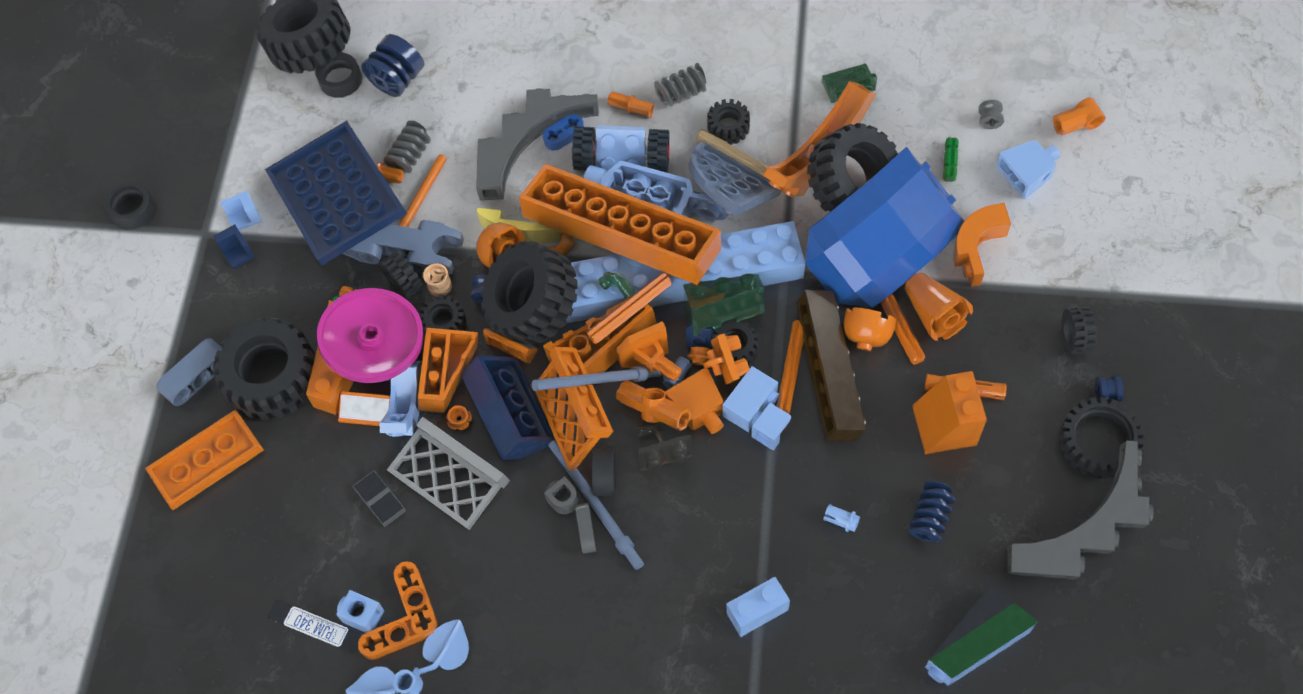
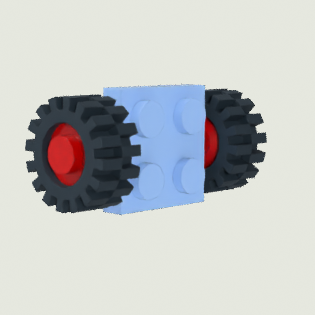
[572,125,670,173]

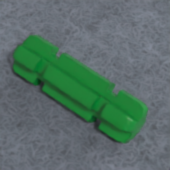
[943,137,959,182]

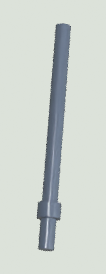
[532,366,662,391]
[548,440,644,570]

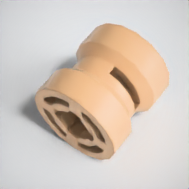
[423,263,452,297]

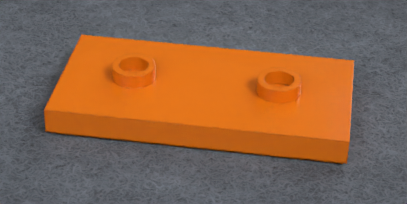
[145,409,264,510]

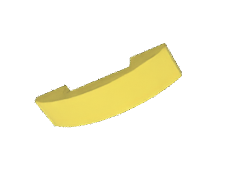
[477,208,563,243]

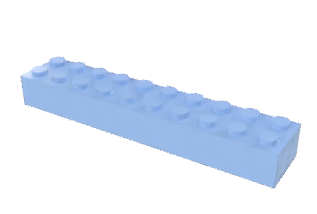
[566,221,805,323]

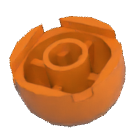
[476,222,526,268]
[844,308,896,351]

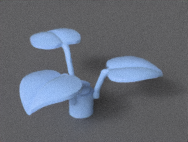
[346,619,469,694]

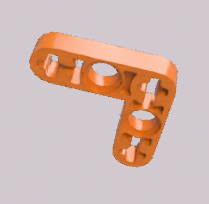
[358,561,438,660]

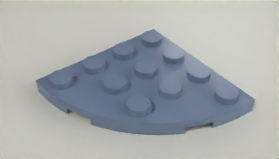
[688,142,781,215]

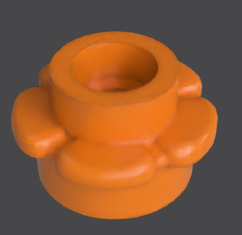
[687,347,711,366]
[446,406,472,430]

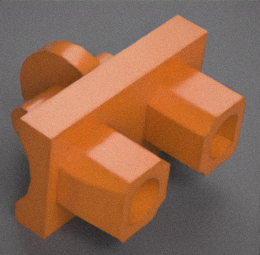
[703,334,750,384]

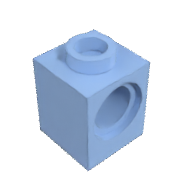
[336,590,384,633]

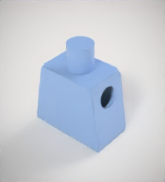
[996,140,1060,199]

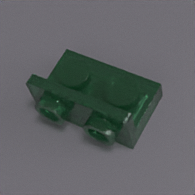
[822,63,877,103]

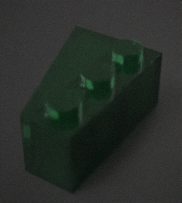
[683,273,765,336]

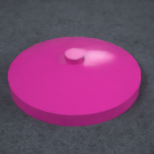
[317,288,423,383]

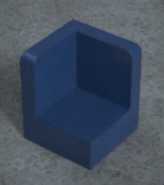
[213,224,255,268]

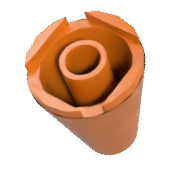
[905,273,973,341]

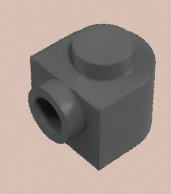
[544,476,578,514]

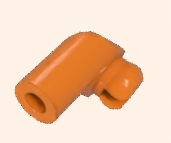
[548,233,575,256]

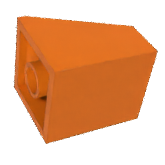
[912,371,987,454]

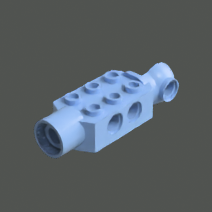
[583,161,728,221]

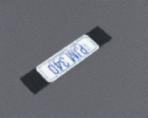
[268,600,363,653]

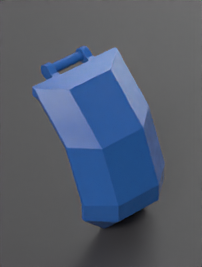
[805,147,965,308]

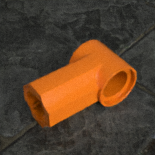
[1052,97,1106,136]

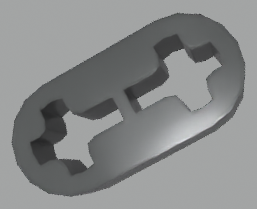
[575,502,596,554]

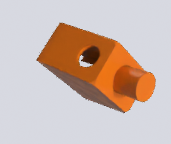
[665,369,724,434]

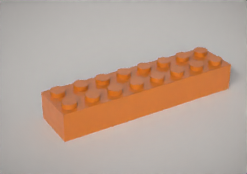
[519,164,721,285]

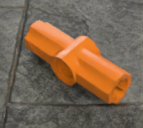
[616,380,691,431]

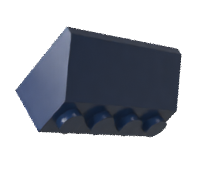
[461,356,556,460]

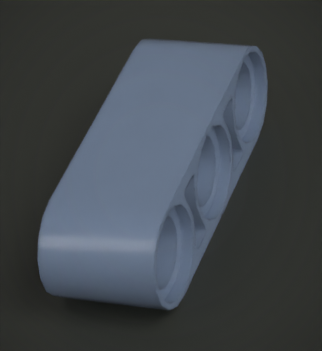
[156,338,222,406]

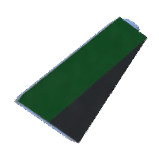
[926,585,1038,686]

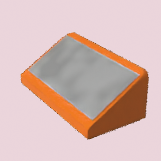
[483,328,538,363]
[338,391,390,426]

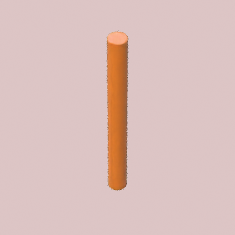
[398,155,447,227]

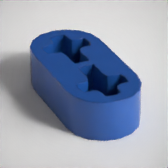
[543,114,584,151]

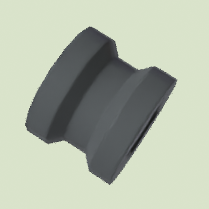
[978,100,1004,129]

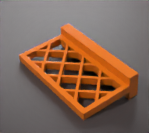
[535,347,613,470]

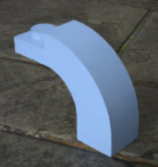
[380,361,422,437]

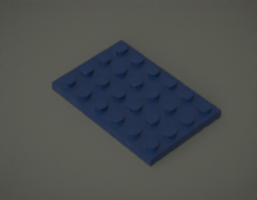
[265,120,407,266]

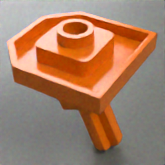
[616,321,682,381]

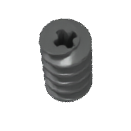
[654,63,706,107]
[383,120,431,173]

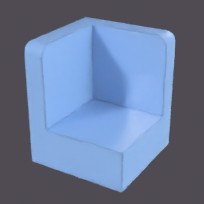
[220,191,262,231]
[752,403,791,451]

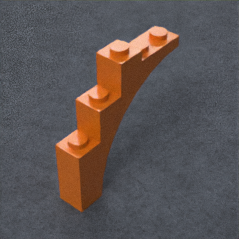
[763,81,876,198]

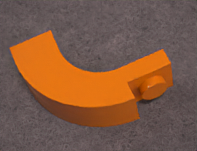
[953,203,1011,287]

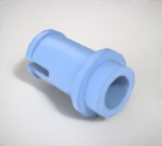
[823,504,860,532]

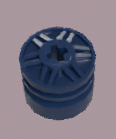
[361,34,425,97]

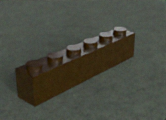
[796,290,866,441]

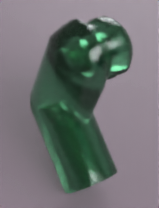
[598,271,636,299]

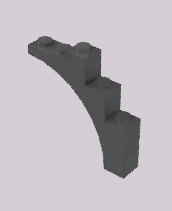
[476,88,599,201]
[1007,441,1153,579]

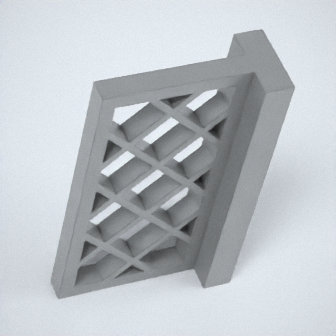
[387,417,510,530]

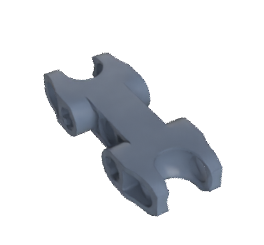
[342,220,464,275]

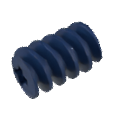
[908,481,956,543]

